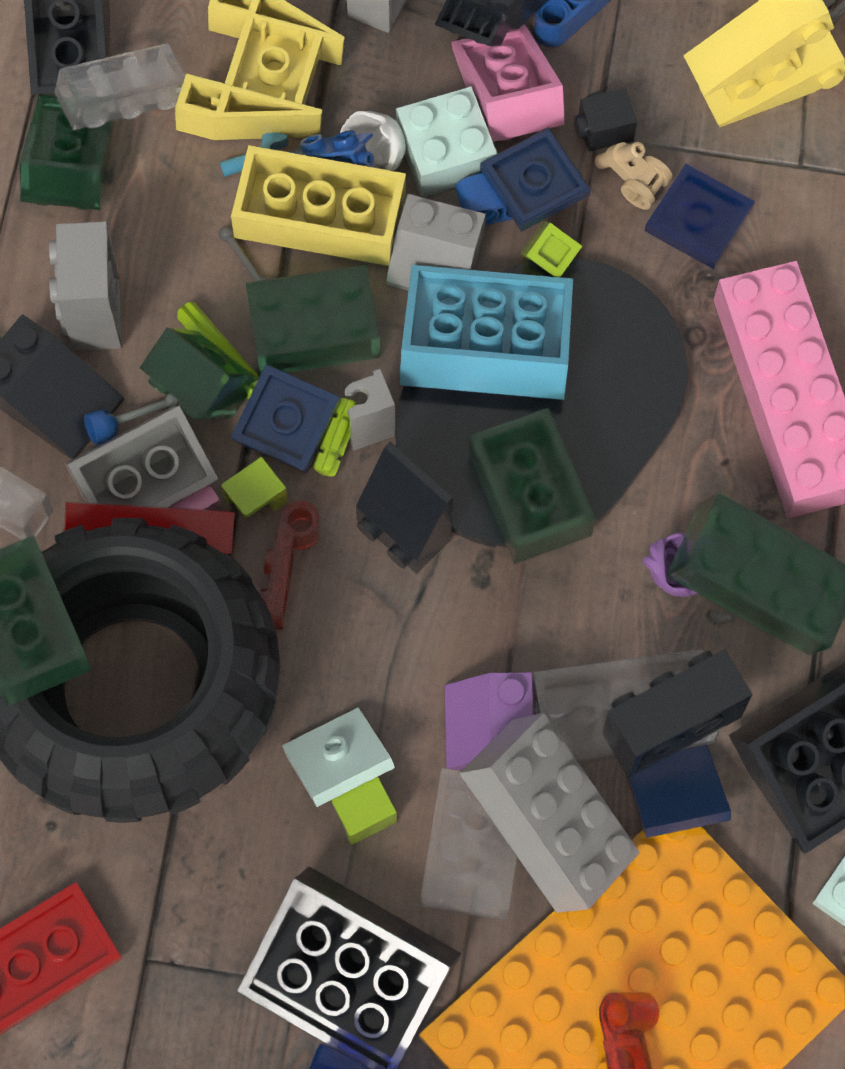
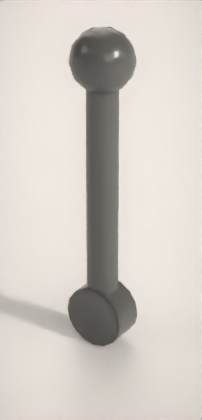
[219,226,271,295]

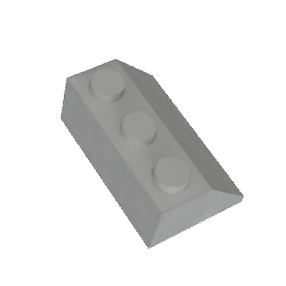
[64,406,219,507]

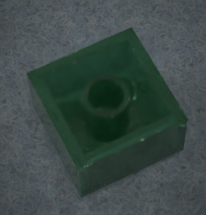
[139,327,259,420]

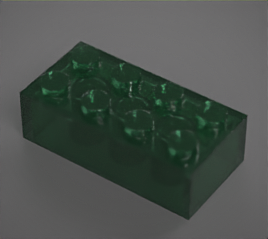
[666,493,845,655]

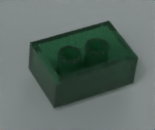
[246,265,380,375]
[469,408,596,564]
[0,535,92,706]

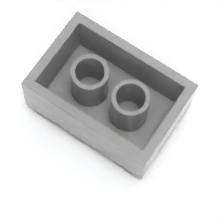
[49,222,122,351]

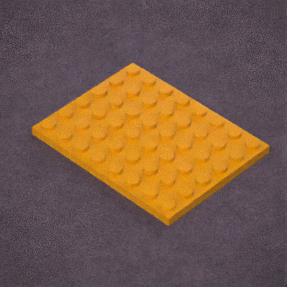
[419,827,845,1069]

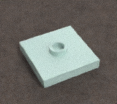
[282,708,395,807]

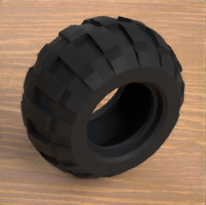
[0,518,281,823]

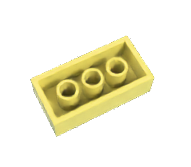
[231,145,406,266]

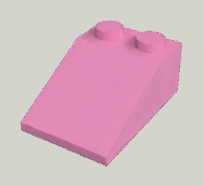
[452,24,565,142]

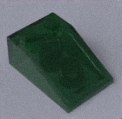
[19,94,117,210]

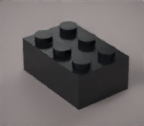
[602,649,753,778]

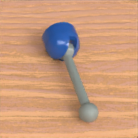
[84,393,182,445]

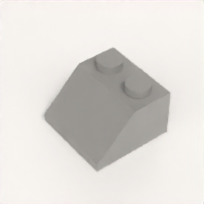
[386,194,486,291]

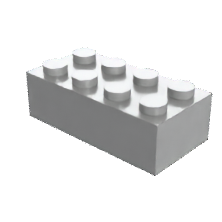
[459,713,640,913]

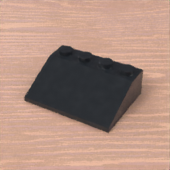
[729,662,845,854]
[238,866,462,1069]

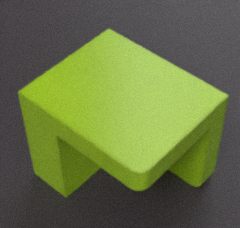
[520,221,582,278]
[221,457,288,518]
[332,777,397,845]

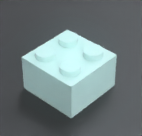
[396,87,497,198]

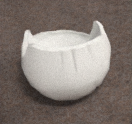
[340,111,406,171]

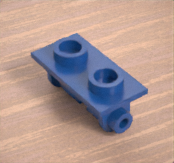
[294,130,374,167]

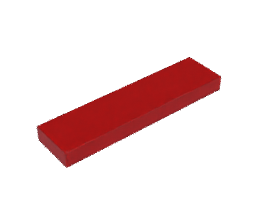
[63,501,235,554]

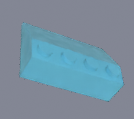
[400,265,573,400]

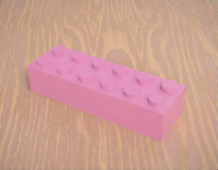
[714,261,845,519]

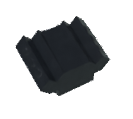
[435,0,548,46]

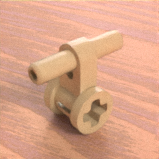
[595,142,673,210]

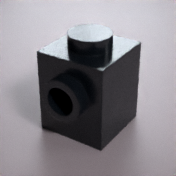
[574,88,637,152]

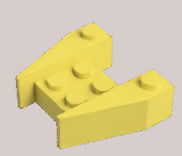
[175,0,345,140]
[683,0,845,127]

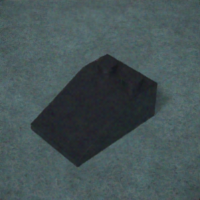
[24,0,110,95]
[0,314,124,460]
[356,442,453,574]

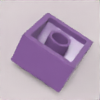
[445,672,533,770]

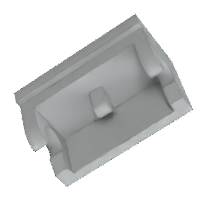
[345,369,395,451]

